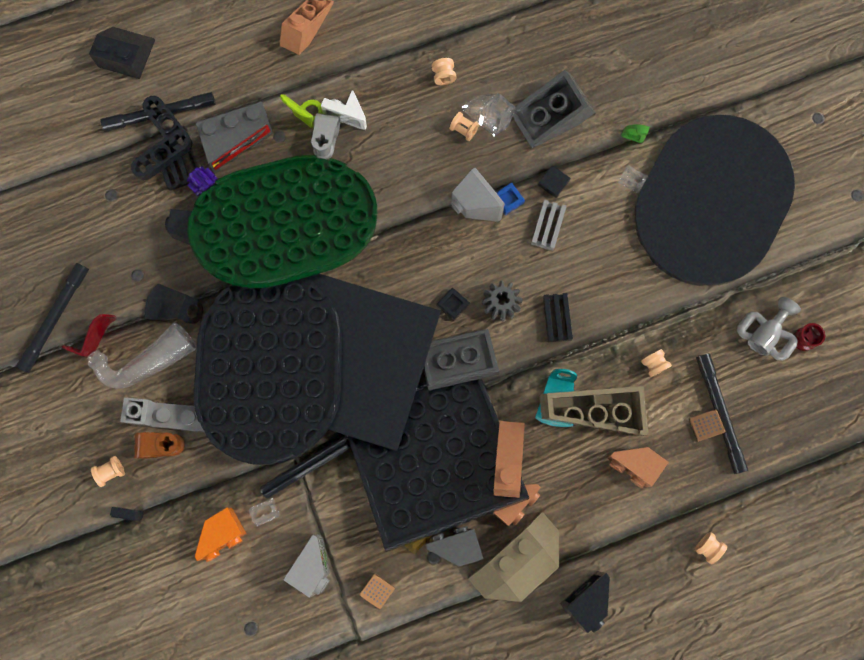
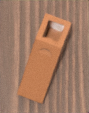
[280,0,334,55]

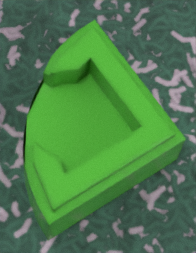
[621,124,650,143]

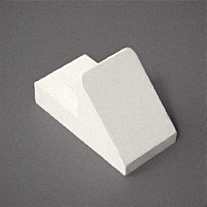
[321,90,367,130]

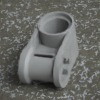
[311,113,340,159]

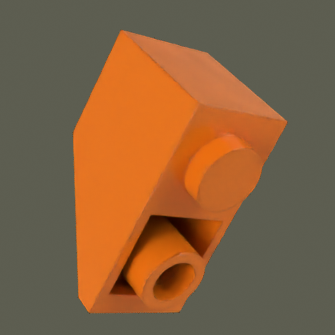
[195,507,247,562]

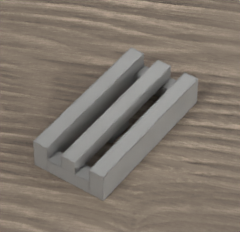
[531,199,566,251]

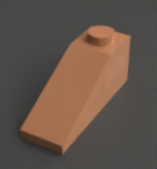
[494,421,525,498]

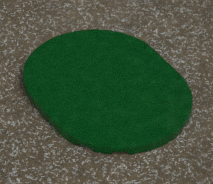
[187,155,377,288]

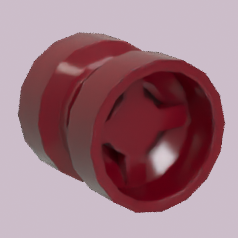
[793,323,826,351]

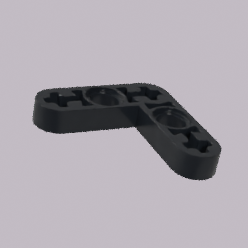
[131,96,192,181]

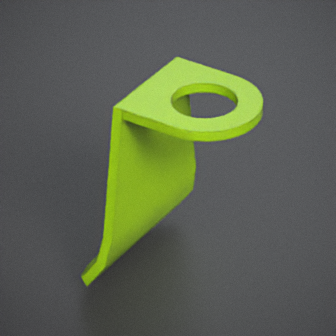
[280,94,323,128]

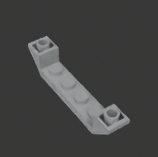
[120,397,204,432]

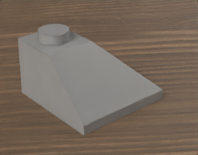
[451,168,505,222]

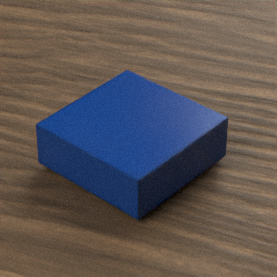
[496,183,525,215]

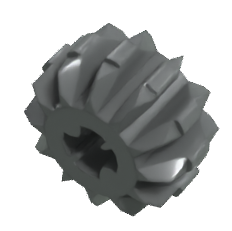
[482,280,523,322]

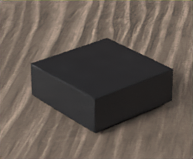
[538,165,571,198]
[437,287,470,321]
[110,507,144,521]

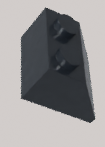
[89,27,155,79]
[560,571,610,633]

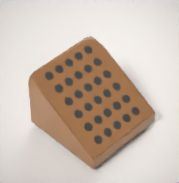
[689,409,725,442]
[359,573,395,609]

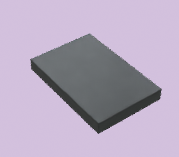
[424,329,499,390]

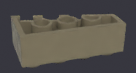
[540,386,648,436]

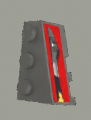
[196,101,273,174]

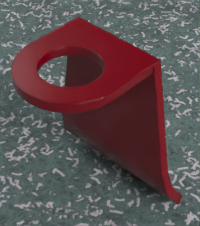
[61,314,117,357]

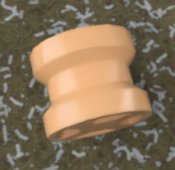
[432,58,457,85]
[641,349,672,378]
[695,532,727,565]

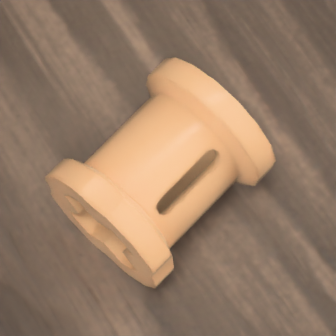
[449,112,479,141]
[91,456,125,487]

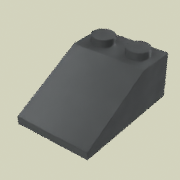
[510,70,596,148]

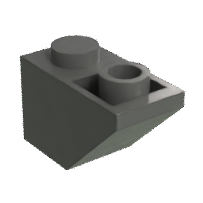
[426,526,483,567]

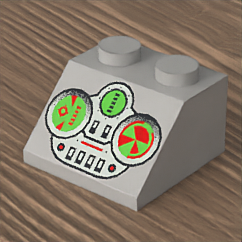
[284,534,330,598]

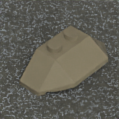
[468,512,559,602]

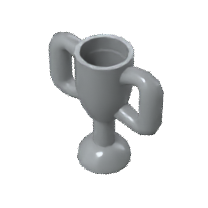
[737,297,801,361]

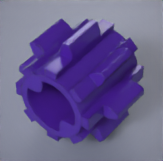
[187,166,218,196]

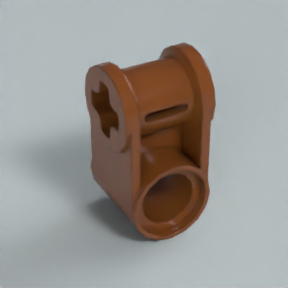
[134,432,185,459]

